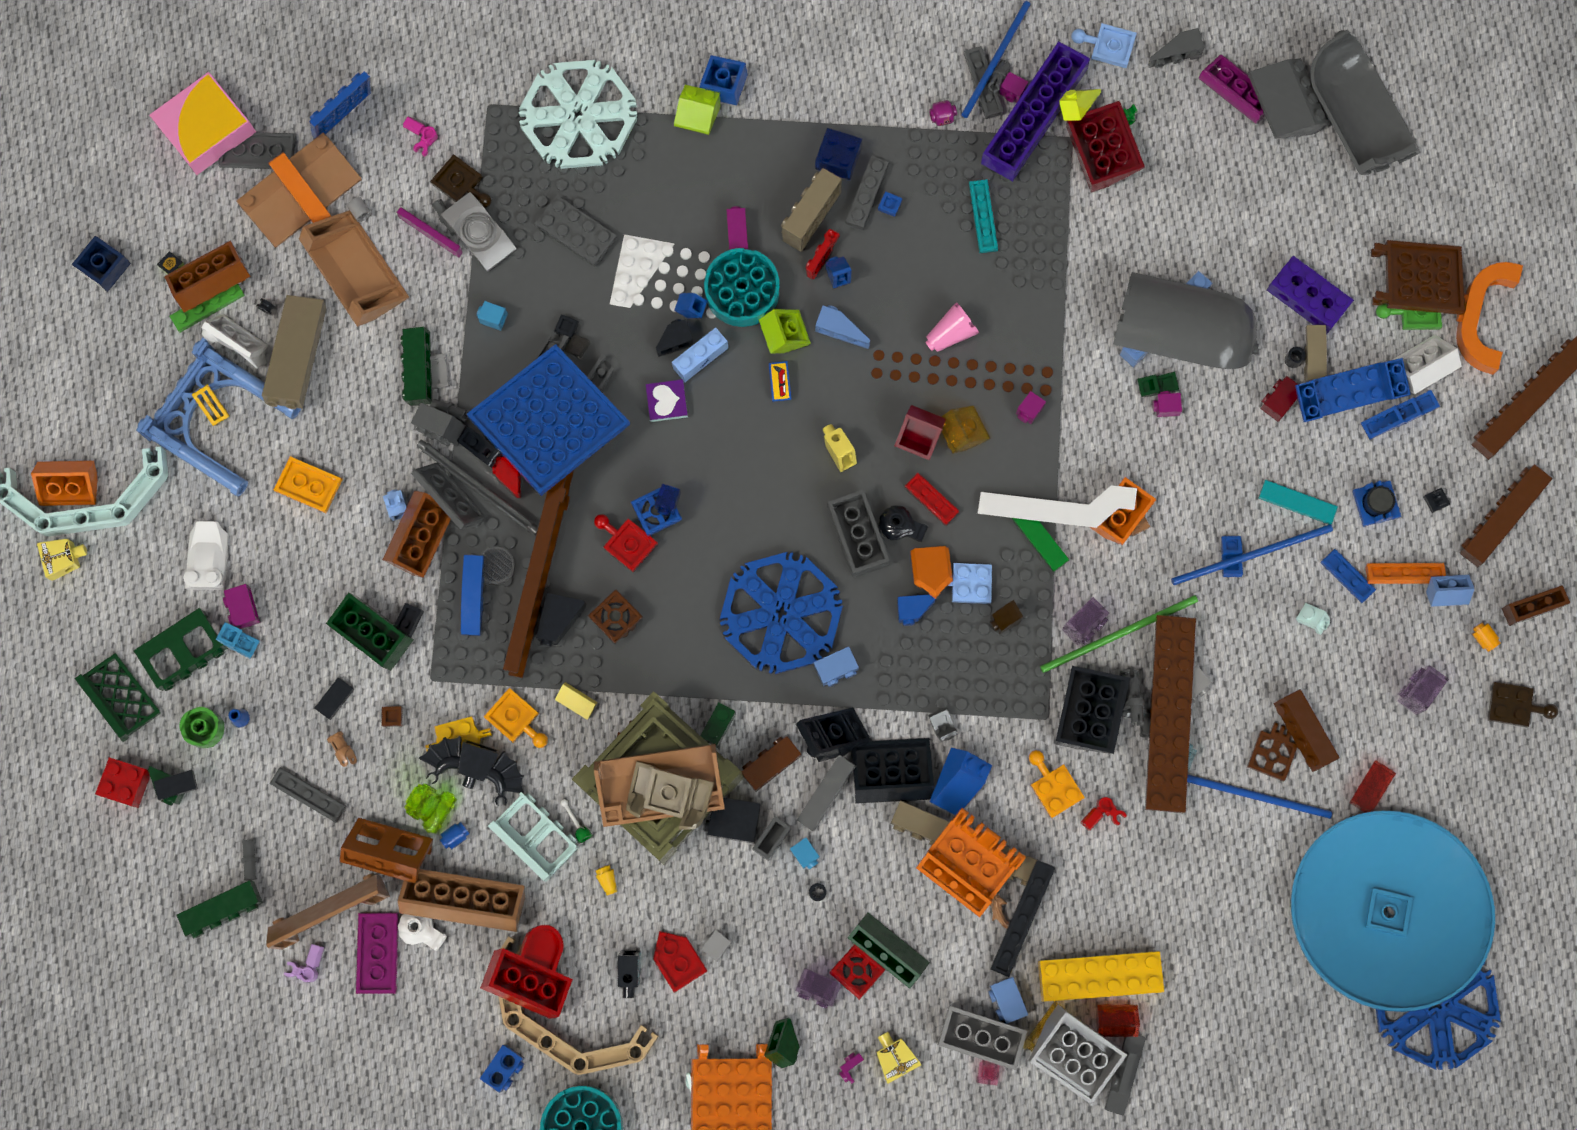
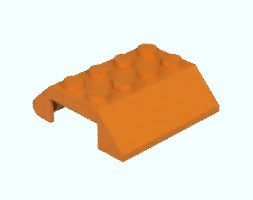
[916,808,1026,917]

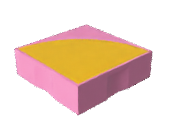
[149,72,256,175]

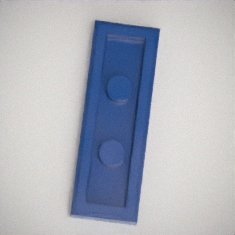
[1320,549,1376,603]

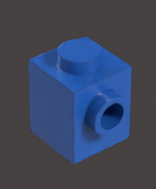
[674,293,707,319]

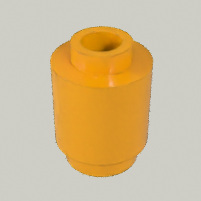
[1472,622,1501,652]

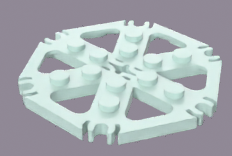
[519,60,637,169]

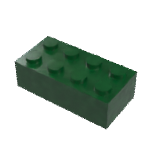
[326,592,414,671]

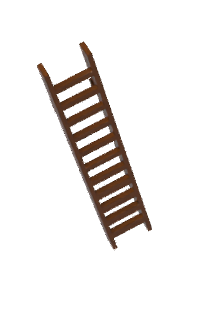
[503,469,575,678]

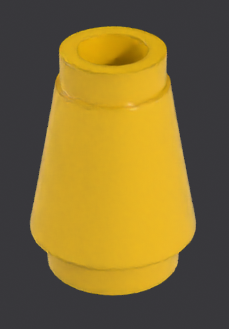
[595,865,618,896]

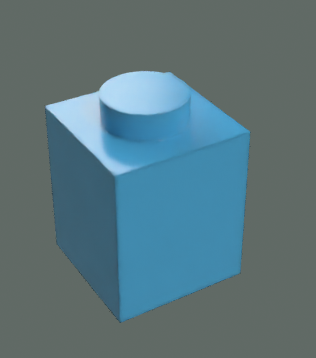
[477,301,508,331]
[790,838,820,870]

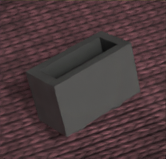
[752,816,791,861]

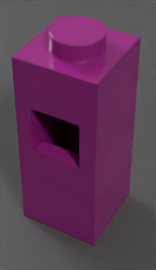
[726,206,748,250]

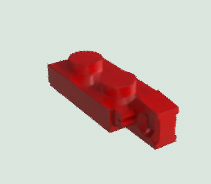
[805,229,840,280]

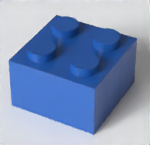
[700,55,748,106]

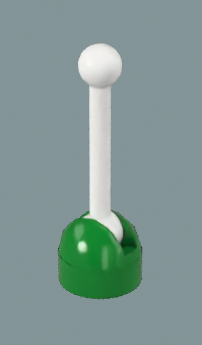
[560,799,593,844]

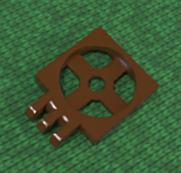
[1247,722,1297,782]

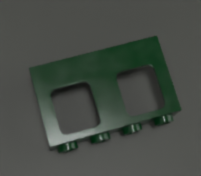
[133,608,228,691]

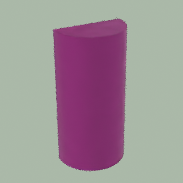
[1199,54,1265,124]

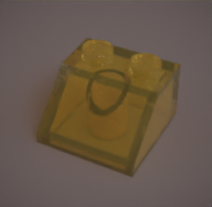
[941,405,991,454]

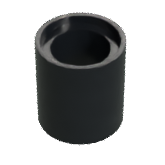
[1284,347,1305,368]

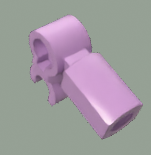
[284,944,325,982]

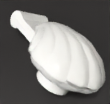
[398,914,447,951]

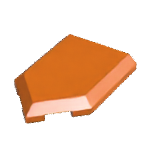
[910,546,953,599]

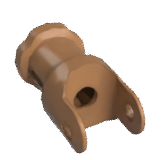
[327,731,357,767]

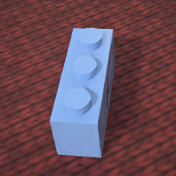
[672,328,728,382]

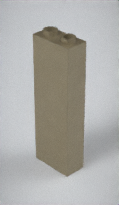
[262,295,326,409]

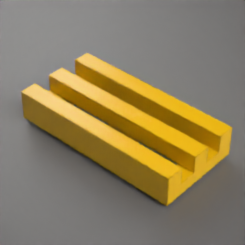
[191,384,229,426]

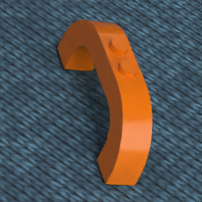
[1456,262,1523,375]

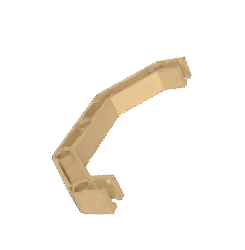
[498,936,659,1075]

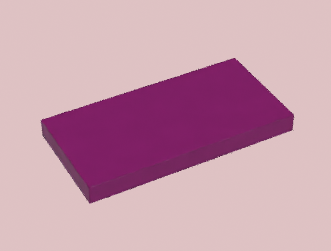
[356,913,399,994]

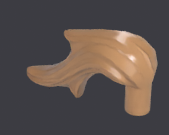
[990,893,1009,929]

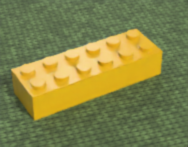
[1038,951,1164,1002]

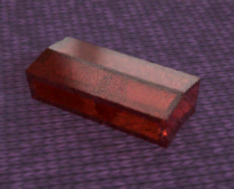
[1349,760,1396,813]

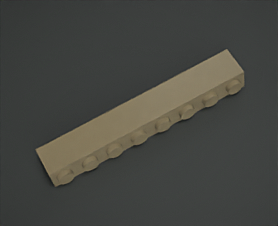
[890,801,1036,886]

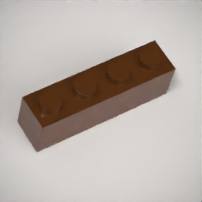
[1273,689,1340,772]

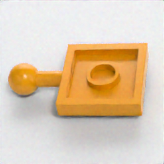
[484,688,548,748]
[1029,750,1085,818]

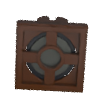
[588,589,643,644]

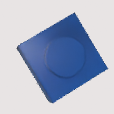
[878,191,902,217]

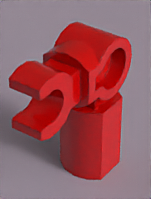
[1080,797,1127,831]

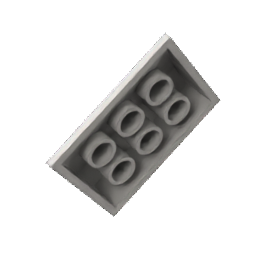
[1029,1004,1127,1104]

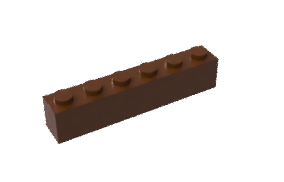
[1459,464,1553,568]

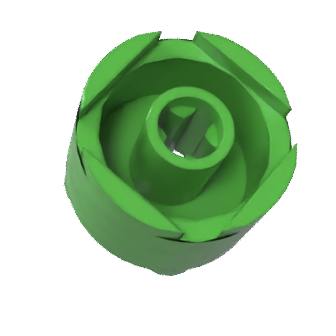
[179,707,225,748]

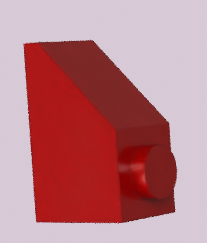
[492,457,521,498]

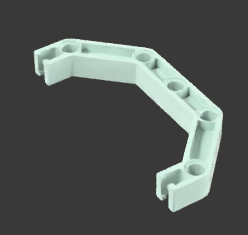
[0,446,168,536]

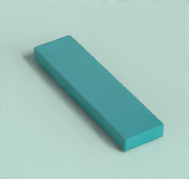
[969,179,998,253]
[1258,480,1338,525]

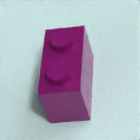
[223,584,260,629]

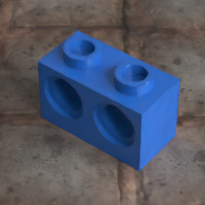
[480,1044,525,1093]

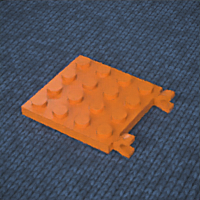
[691,1044,772,1130]

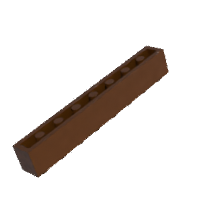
[1471,336,1577,460]

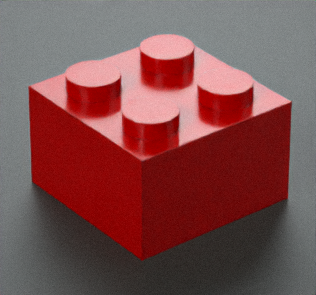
[95,757,150,808]

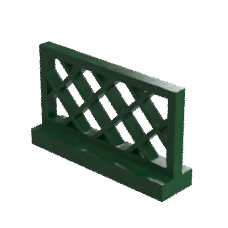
[74,653,161,742]

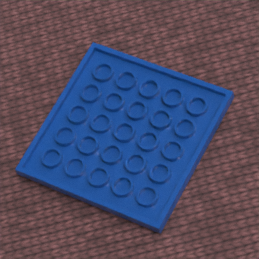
[467,344,630,496]

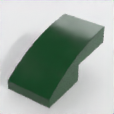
[1137,372,1180,397]

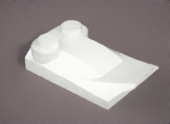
[202,314,268,369]
[183,521,229,590]

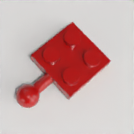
[594,514,658,572]

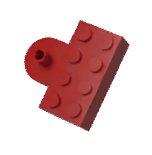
[480,925,573,1019]

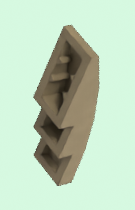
[1304,325,1327,381]

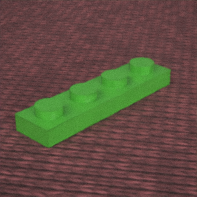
[170,284,245,333]

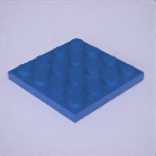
[309,71,371,139]

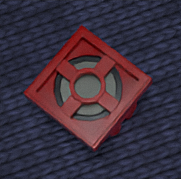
[829,944,885,1000]

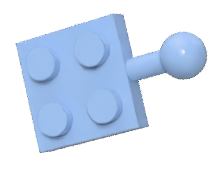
[1071,23,1137,68]
[949,563,992,604]

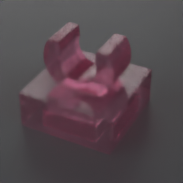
[977,1062,1000,1086]

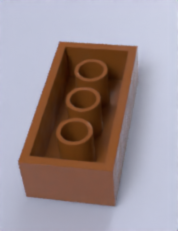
[164,240,251,312]
[382,491,451,578]

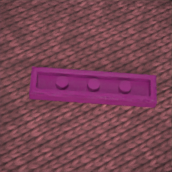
[396,207,462,258]

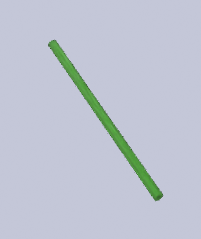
[1040,595,1198,673]

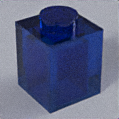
[655,484,681,516]

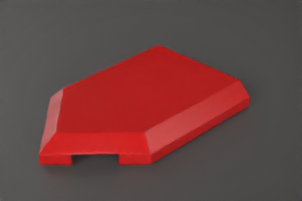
[653,931,707,993]

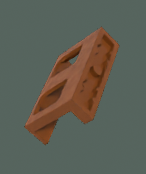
[340,817,433,883]

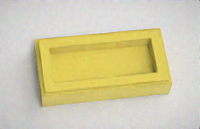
[555,682,598,720]

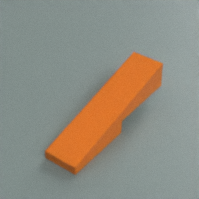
[268,152,331,223]

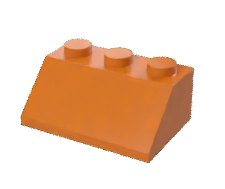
[31,461,97,506]
[1090,477,1156,545]

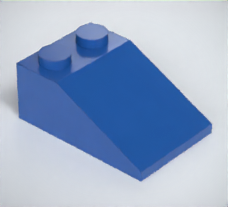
[930,747,992,815]

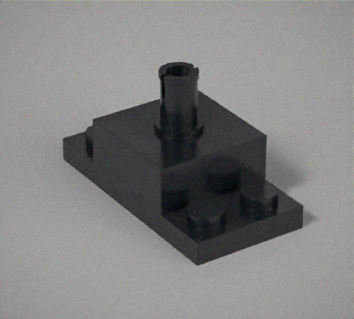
[796,707,871,762]

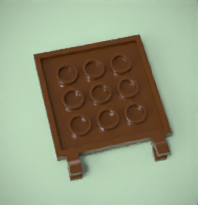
[1371,240,1465,315]

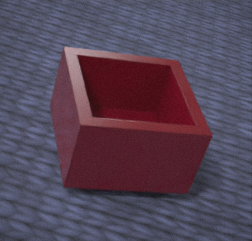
[894,405,946,460]

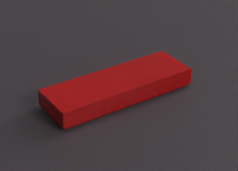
[905,473,959,526]

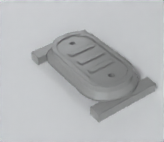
[430,353,450,389]

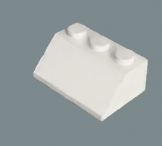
[1393,335,1462,394]

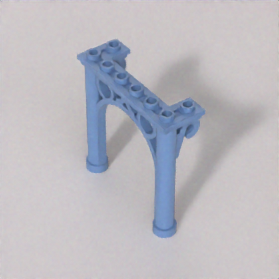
[136,337,301,497]

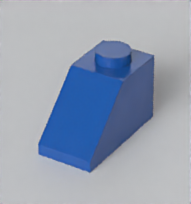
[826,256,851,289]
[897,595,937,626]

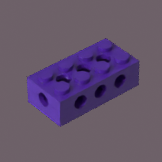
[1267,256,1354,335]

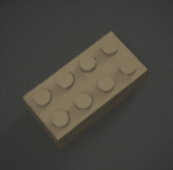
[781,168,842,252]

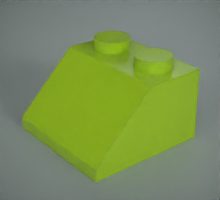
[674,84,720,135]
[759,309,811,354]

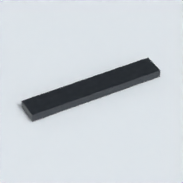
[990,859,1056,977]

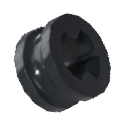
[256,298,275,315]
[809,883,826,901]

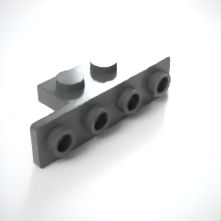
[1105,1032,1146,1116]

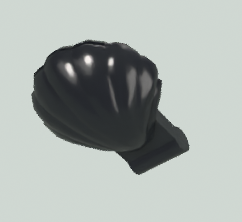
[879,505,928,542]

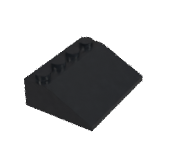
[1056,665,1130,754]
[852,738,934,804]

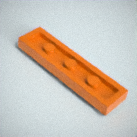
[1365,563,1446,584]

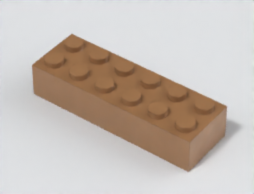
[398,869,525,932]

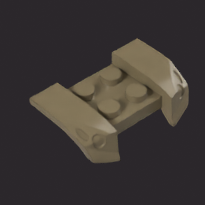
[626,761,715,830]

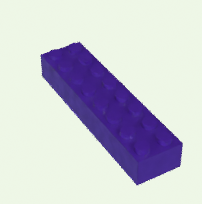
[981,41,1090,182]

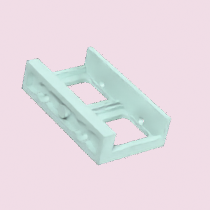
[488,792,579,882]

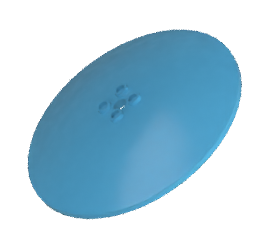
[1291,811,1495,1012]

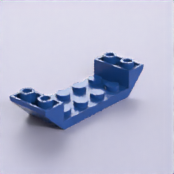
[1295,358,1411,422]

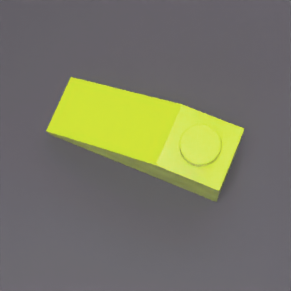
[1059,89,1101,121]

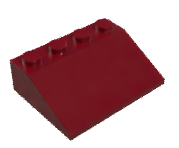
[1066,100,1145,193]

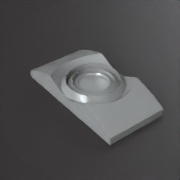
[441,192,517,272]

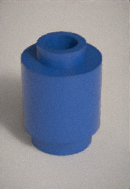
[440,822,469,850]

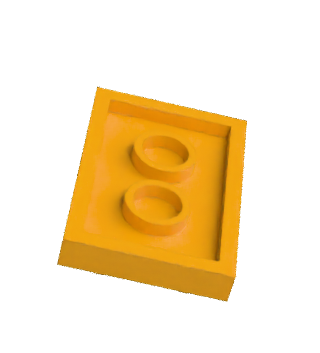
[273,456,342,514]

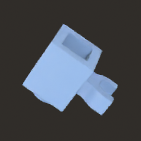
[383,489,408,521]

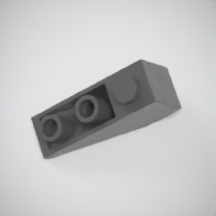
[1148,28,1205,68]

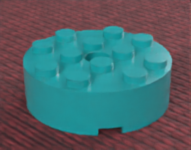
[704,248,780,327]
[540,1085,623,1130]

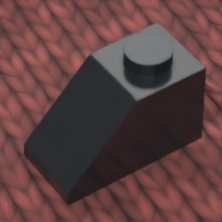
[656,319,694,357]

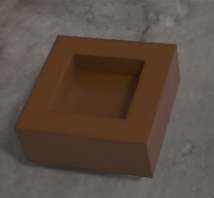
[382,706,403,727]

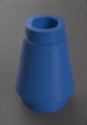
[228,709,250,728]

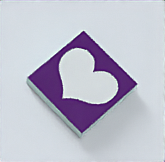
[646,379,688,422]

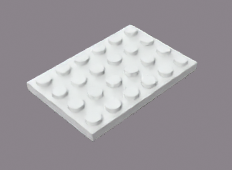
[610,235,716,319]

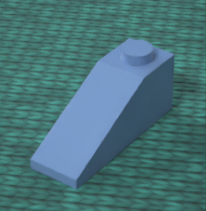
[815,305,870,349]

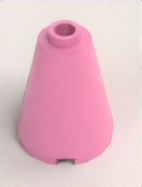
[925,302,979,352]

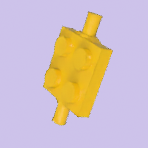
[425,716,492,751]

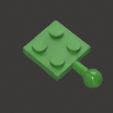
[1376,304,1442,330]

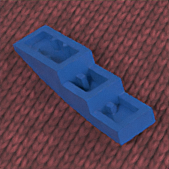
[1361,390,1440,440]
[461,555,484,636]

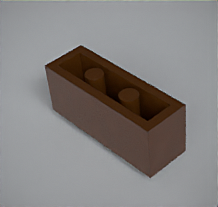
[1501,585,1570,626]
[742,736,802,792]

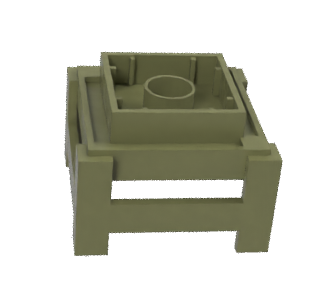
[572,691,743,865]

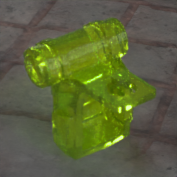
[404,783,457,834]

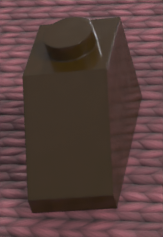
[989,600,1023,634]

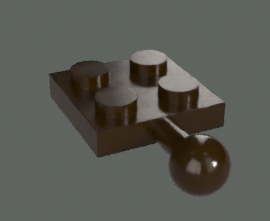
[430,154,491,208]
[1488,682,1558,728]

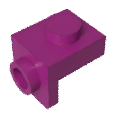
[839,1052,864,1084]

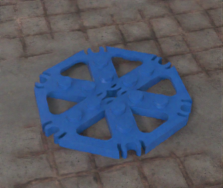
[719,552,843,674]
[1376,962,1501,1070]

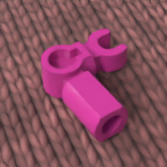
[403,116,438,157]

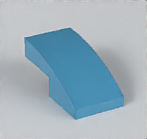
[216,622,260,659]

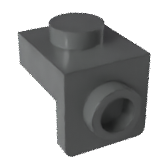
[928,707,958,741]

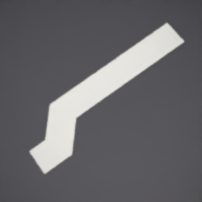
[978,485,1137,528]

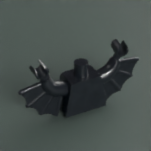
[419,736,524,806]

